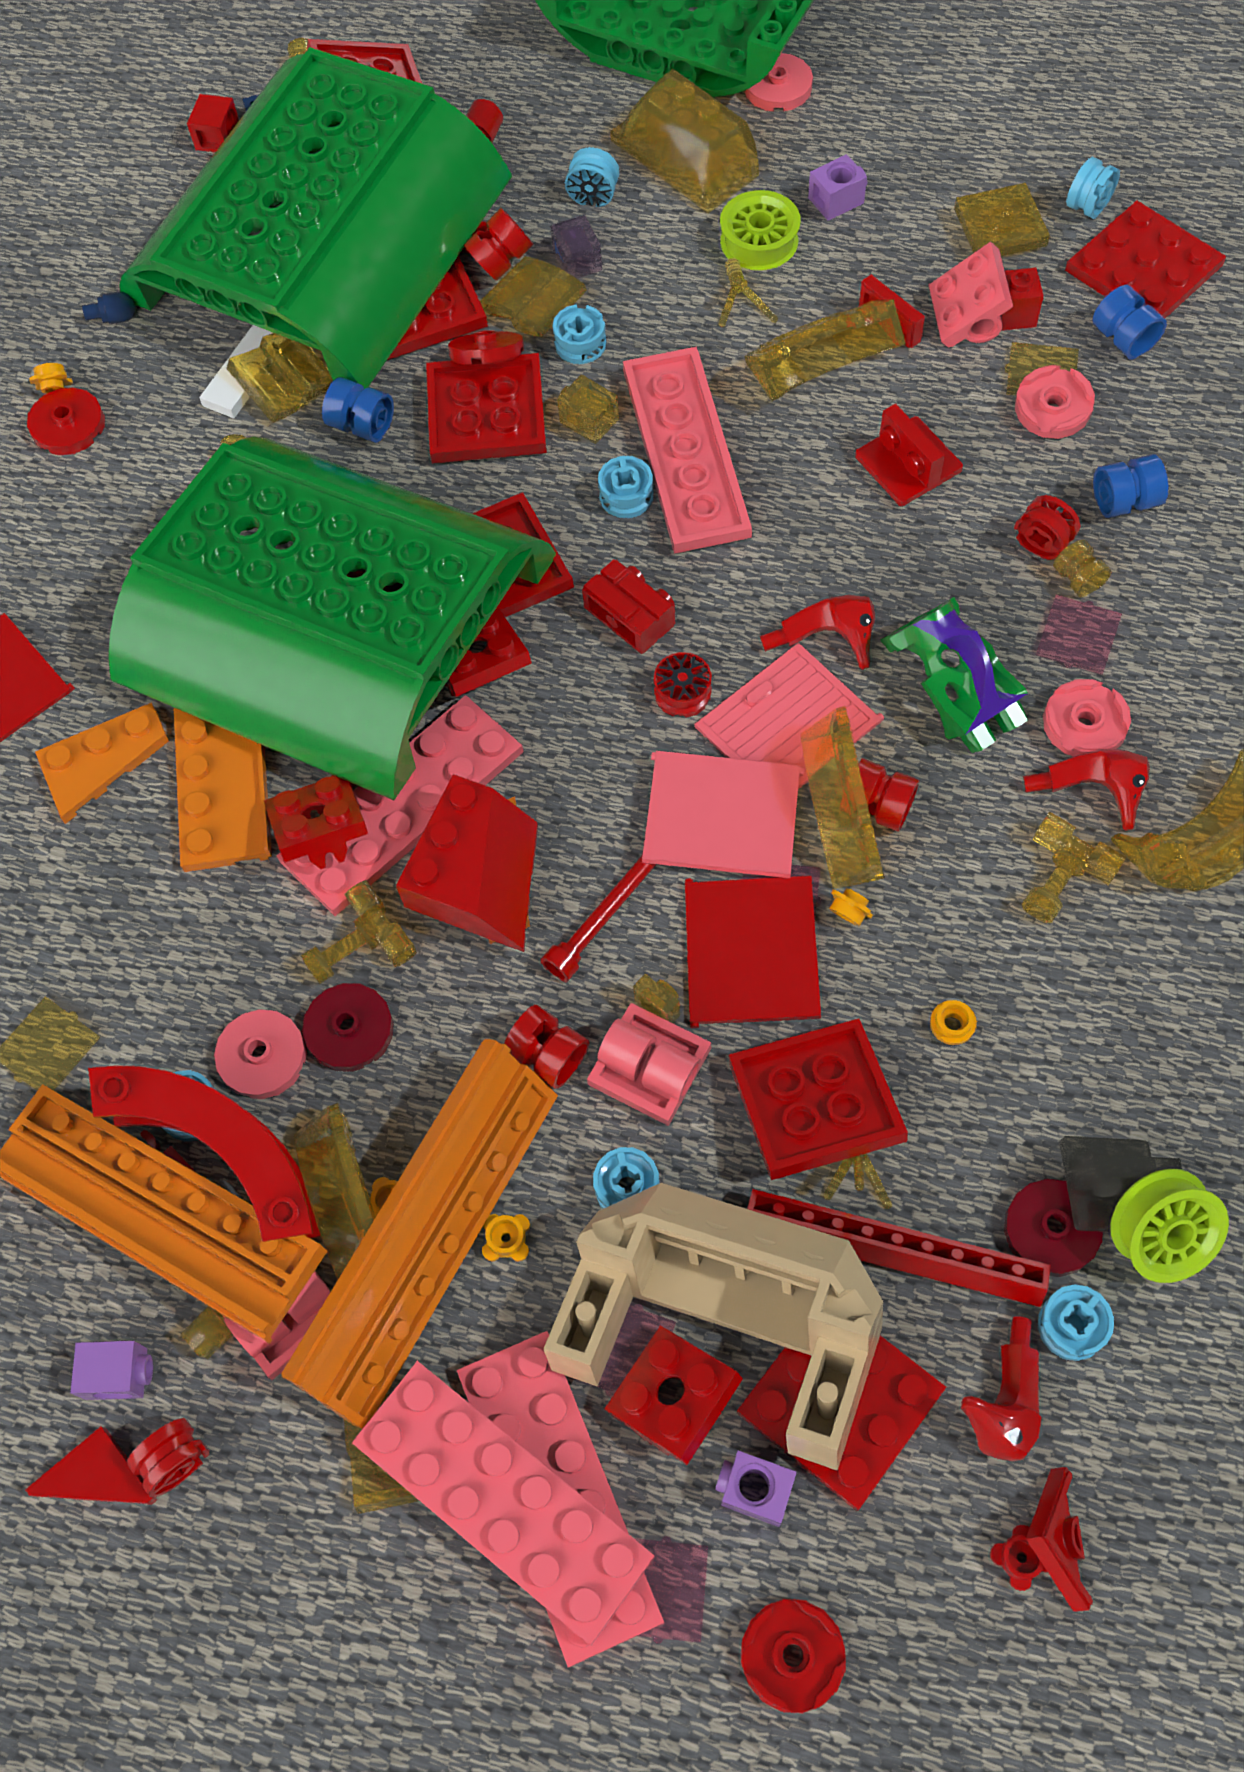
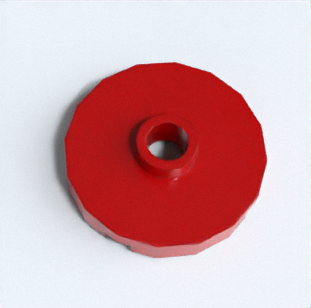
[448,330,524,365]
[27,387,105,455]
[741,1599,846,1713]

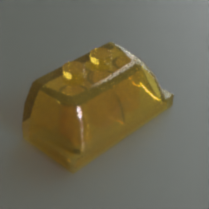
[610,69,759,214]

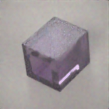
[550,214,602,282]

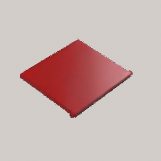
[0,612,75,742]
[685,876,821,1028]

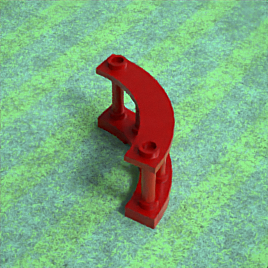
[88,1065,323,1242]

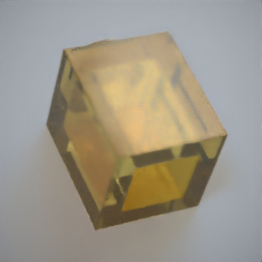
[557,374,619,444]

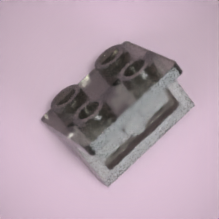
[1059,1136,1183,1232]

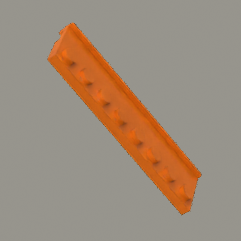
[174,708,272,872]
[281,1039,558,1429]
[0,1084,327,1344]

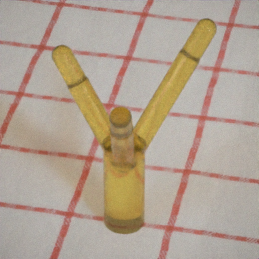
[718,258,778,327]
[823,1153,892,1209]

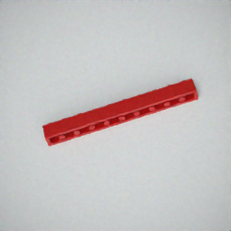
[747,1189,1050,1307]

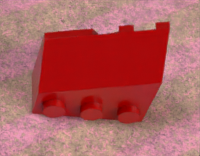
[396,774,538,952]

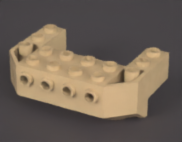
[543,1183,883,1471]

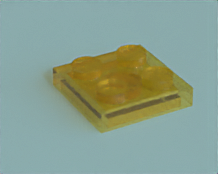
[954,183,1050,256]

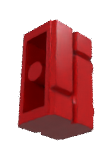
[582,559,675,654]

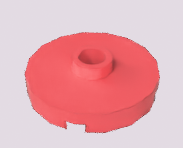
[745,53,813,112]
[1015,365,1095,439]
[1043,679,1131,757]
[214,1009,307,1100]

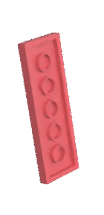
[623,347,752,554]
[277,695,523,916]
[456,1331,664,1668]
[352,1361,655,1646]

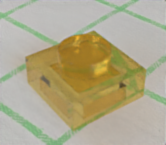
[633,974,680,1023]

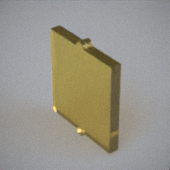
[1005,342,1080,396]
[0,996,100,1091]

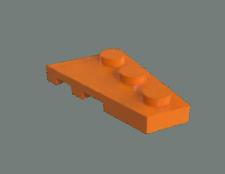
[35,702,169,824]

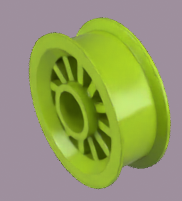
[720,190,801,270]
[1110,1169,1229,1283]

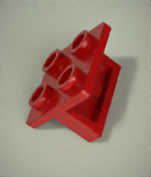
[855,403,963,507]

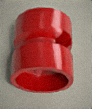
[464,208,534,281]
[842,758,920,832]
[504,1004,590,1089]

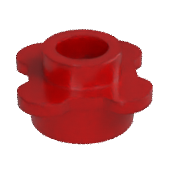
[990,1525,1047,1591]

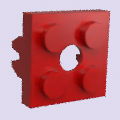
[445,608,532,697]
[263,776,368,869]
[604,1325,743,1466]

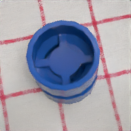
[1092,284,1167,360]
[322,377,394,443]
[1093,454,1169,518]

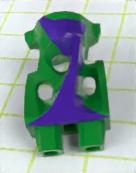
[880,597,1028,753]

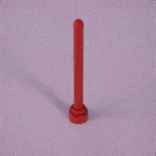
[540,854,657,982]

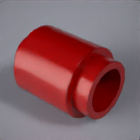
[466,99,503,143]

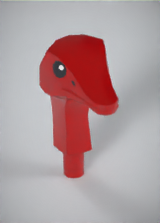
[760,595,876,670]
[1023,749,1150,831]
[961,1316,1041,1461]

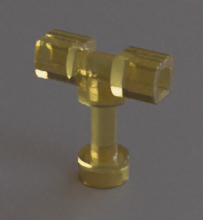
[1022,811,1127,923]
[300,880,417,985]

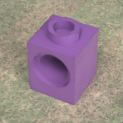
[808,154,867,221]
[70,1341,153,1400]
[715,1451,797,1527]

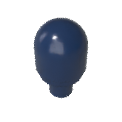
[82,292,136,324]

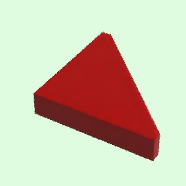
[25,1426,158,1505]
[1026,1467,1093,1612]

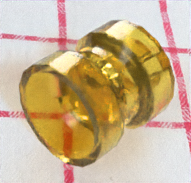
[1053,539,1112,598]

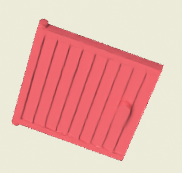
[695,643,884,789]
[642,751,804,878]

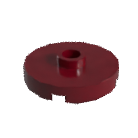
[302,983,394,1072]
[1004,1179,1103,1277]

